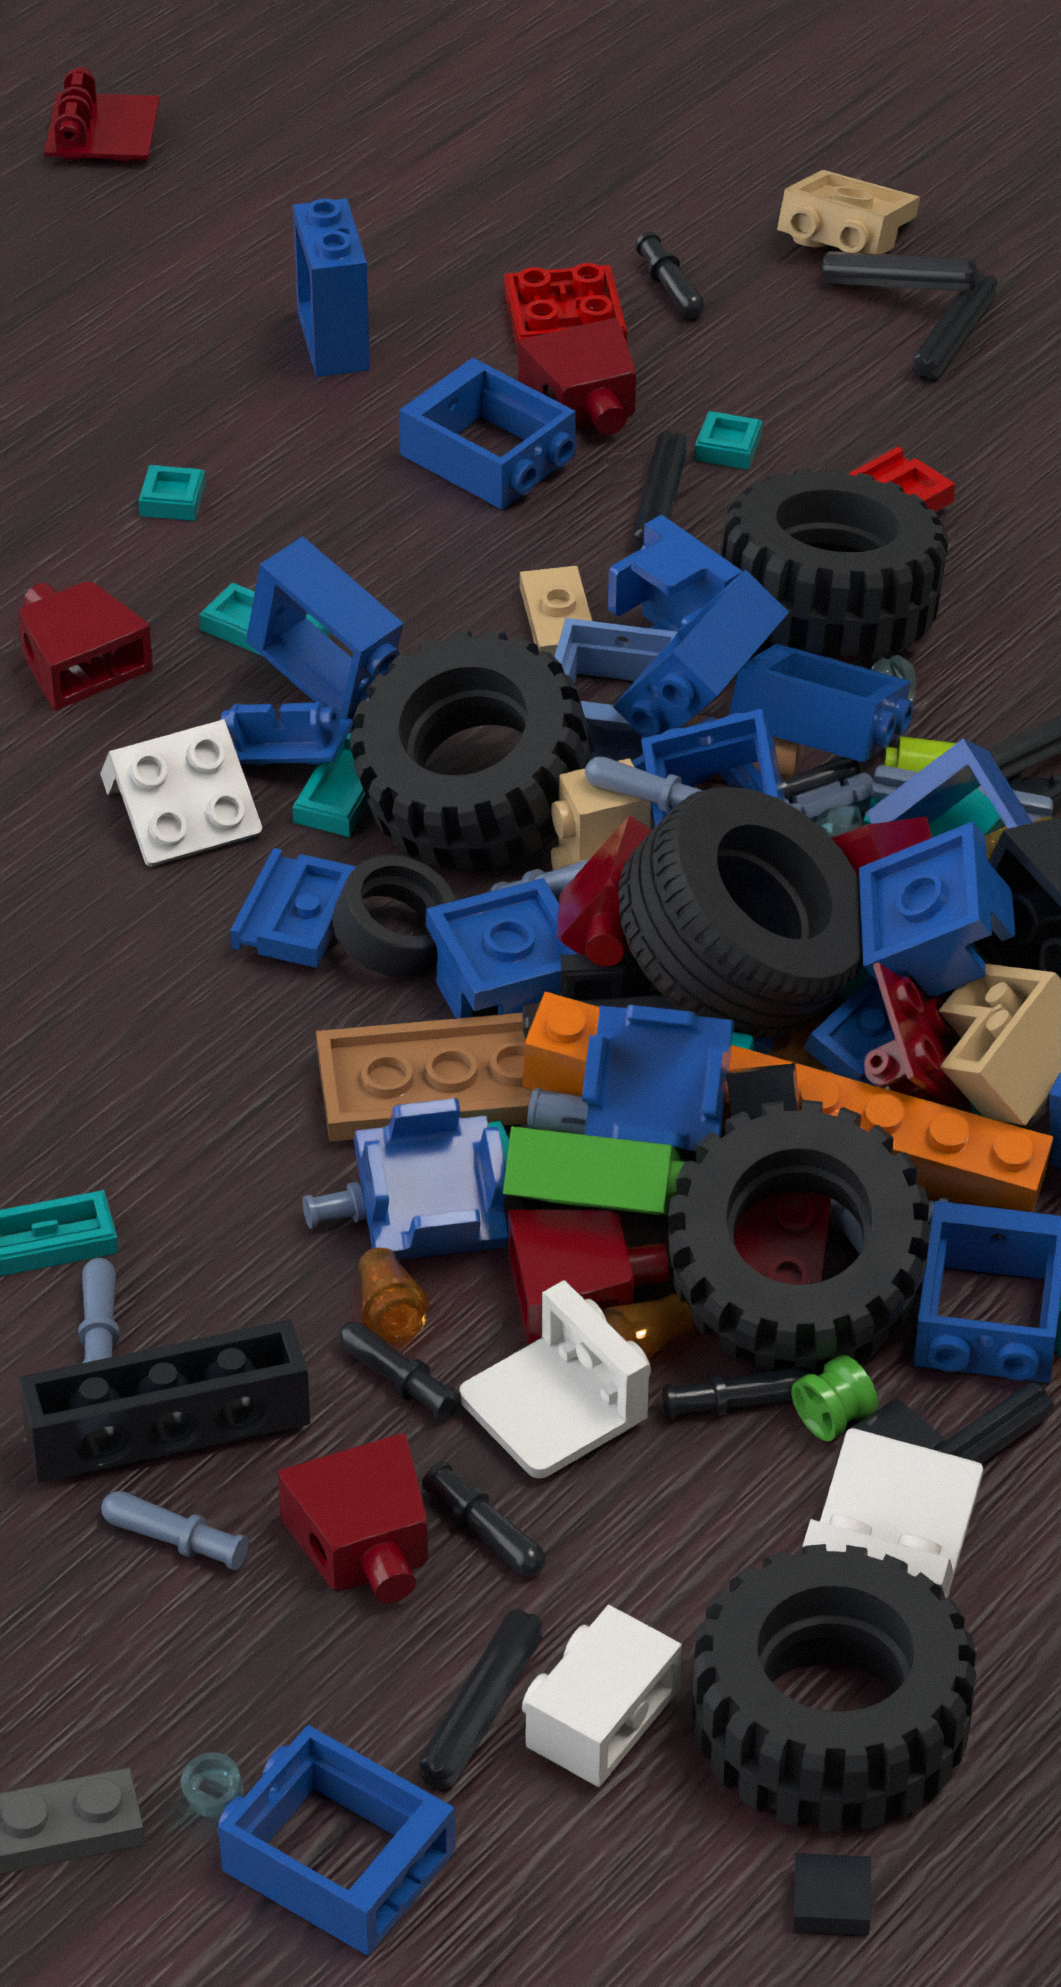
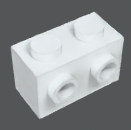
[522,1604,682,1787]

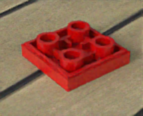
[504,263,627,350]

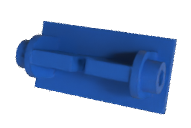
[221,701,353,766]

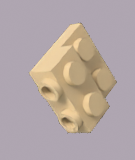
[777,170,920,254]

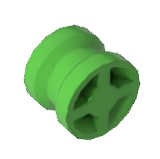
[792,1355,879,1441]

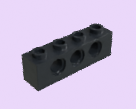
[18,1319,311,1483]

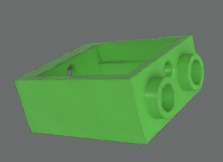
[503,1126,688,1217]

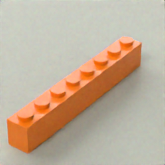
[522,992,1053,1213]

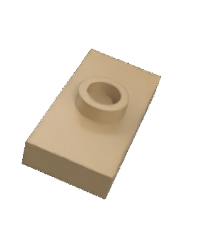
[520,566,592,656]

